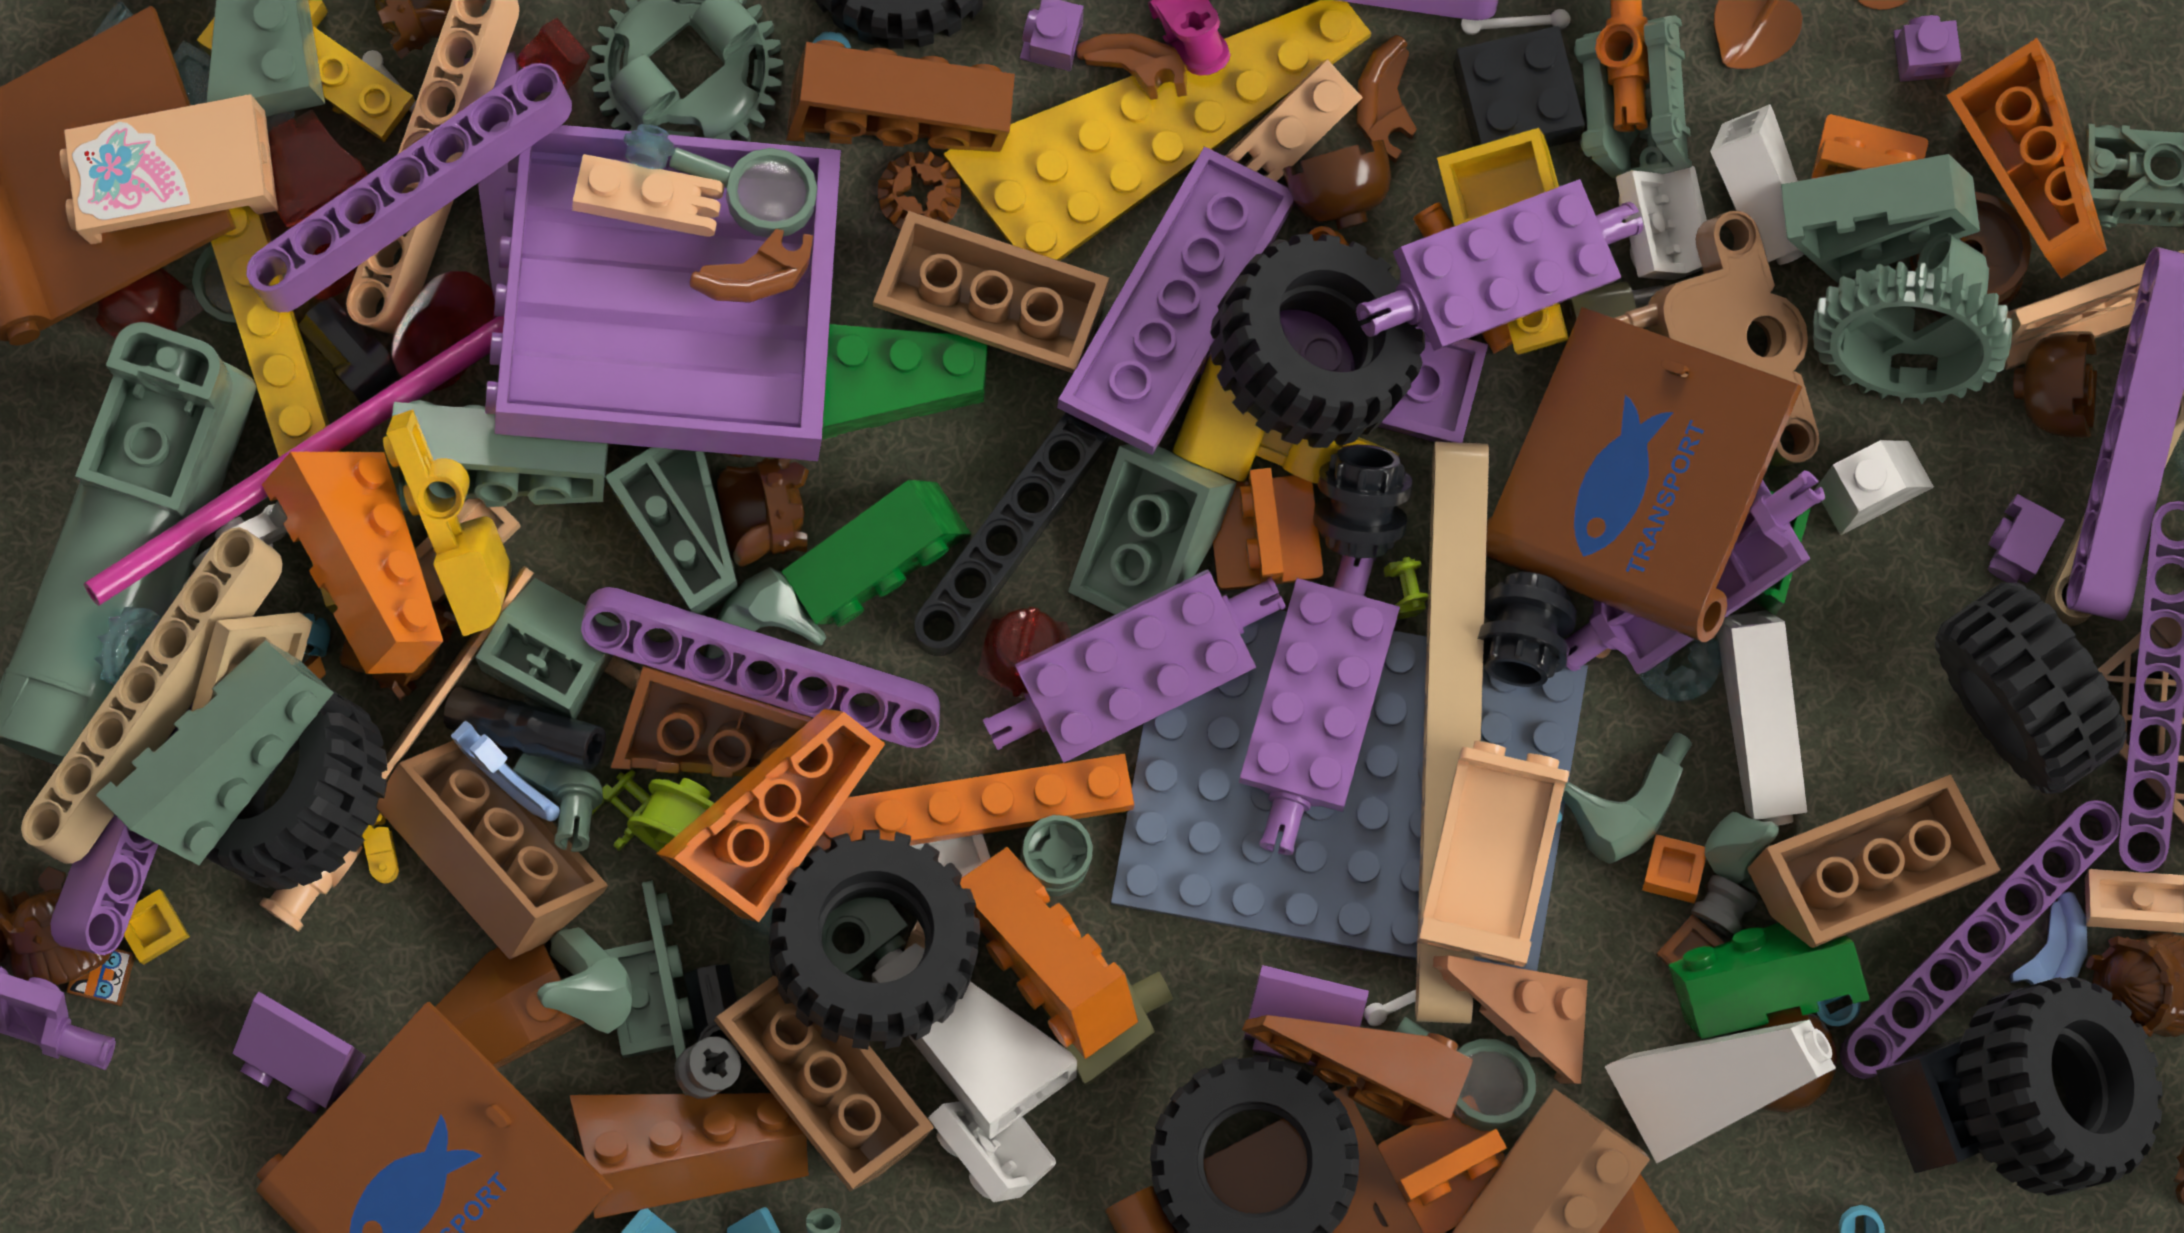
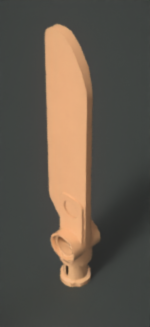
[259,566,534,932]

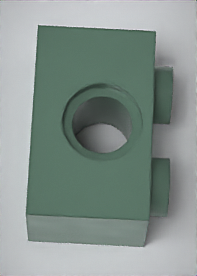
[822,897,909,981]

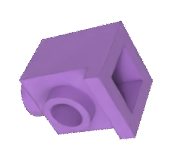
[1020,0,1083,71]
[1894,15,1961,82]
[1988,494,2065,583]

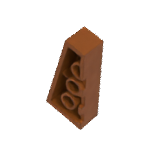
[786,40,1015,152]
[611,665,813,778]
[569,1093,809,1219]

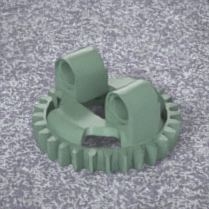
[590,0,784,142]
[1813,231,2012,404]

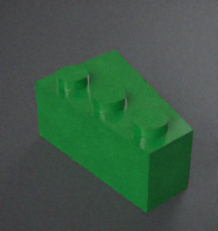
[781,480,972,627]
[1668,922,1870,1039]

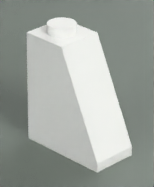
[1710,104,1804,265]
[1815,440,1934,535]

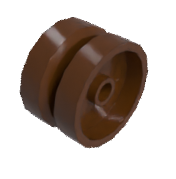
[1908,192,2032,318]

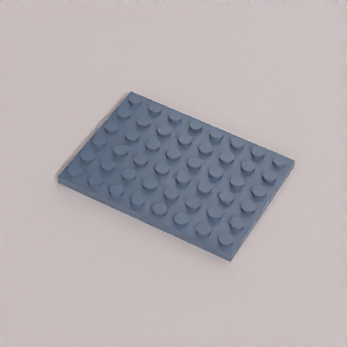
[1111,610,1588,971]

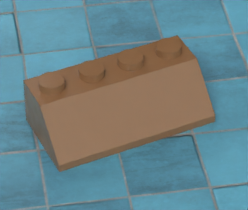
[873,211,1109,373]
[376,740,608,960]
[1747,774,2000,948]
[714,976,934,1191]
[1452,1088,1650,1233]

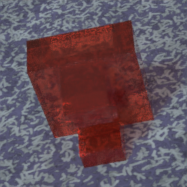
[516,18,590,90]

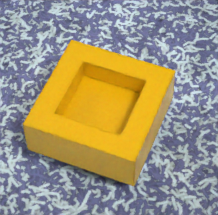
[124,889,190,965]

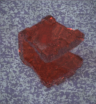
[268,109,368,229]

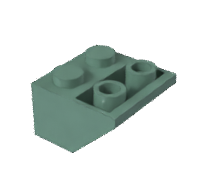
[475,578,618,719]

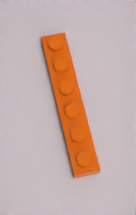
[813,754,1134,850]

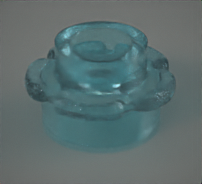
[623,124,675,169]

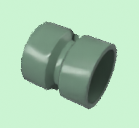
[1020,815,1093,896]

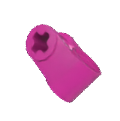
[1148,0,1231,75]

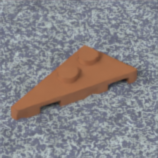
[1433,955,1588,1084]

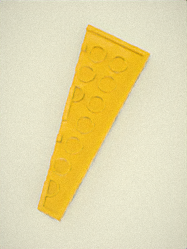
[944,0,1371,261]

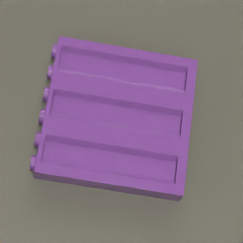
[485,125,841,461]

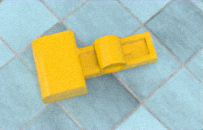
[197,0,415,142]
[1437,128,1569,355]
[1172,354,1400,484]
[383,409,512,636]

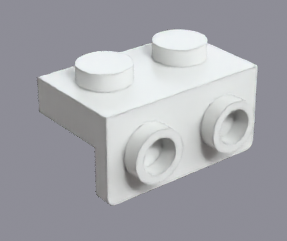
[1616,166,1707,280]
[928,1101,1056,1202]

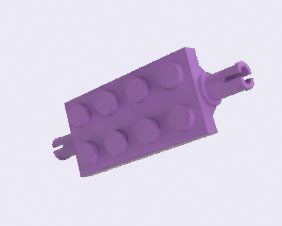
[1356,179,1643,351]
[1565,470,1825,674]
[1239,555,1400,855]
[983,569,1286,763]
[0,966,116,1070]

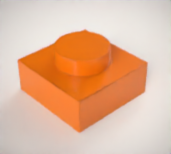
[1642,834,1706,904]

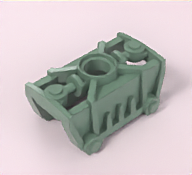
[1574,15,1692,179]
[2084,124,2184,230]

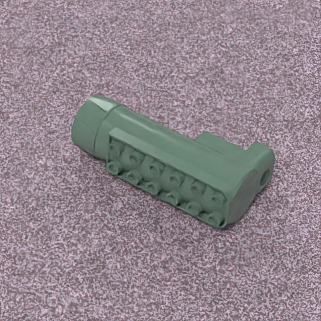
[0,322,257,766]

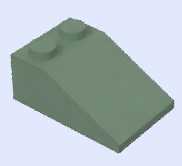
[1068,444,1237,615]

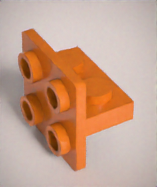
[1811,114,1928,179]
[1213,468,1324,590]
[1378,1096,1507,1233]

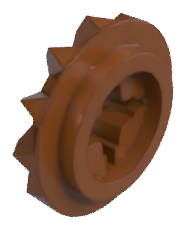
[878,151,962,230]

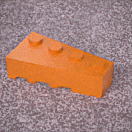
[1946,38,2107,279]
[262,452,443,674]
[656,709,885,922]
[960,847,1138,1059]

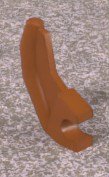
[1076,33,1187,100]
[1356,35,1417,163]
[689,229,814,303]

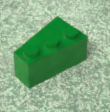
[822,324,989,440]

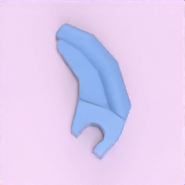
[451,721,560,821]
[2010,892,2088,985]

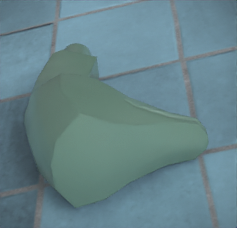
[703,567,827,659]
[1562,733,1692,864]
[1705,812,1779,895]
[537,926,632,1034]

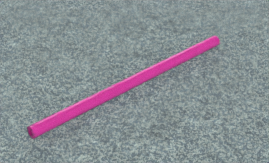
[84,316,504,606]

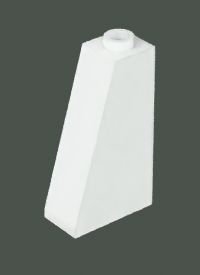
[1717,610,1807,826]
[872,943,1077,1140]
[1605,1020,1836,1163]

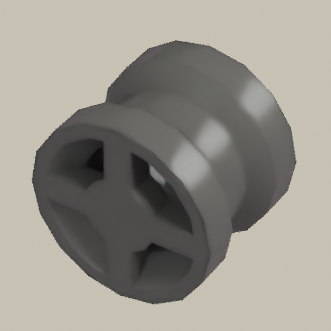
[1690,874,1758,939]
[674,1037,741,1099]

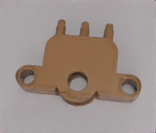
[1614,211,1819,467]

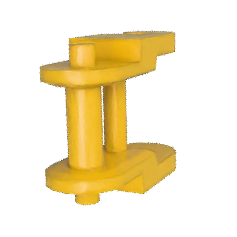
[362,812,399,884]

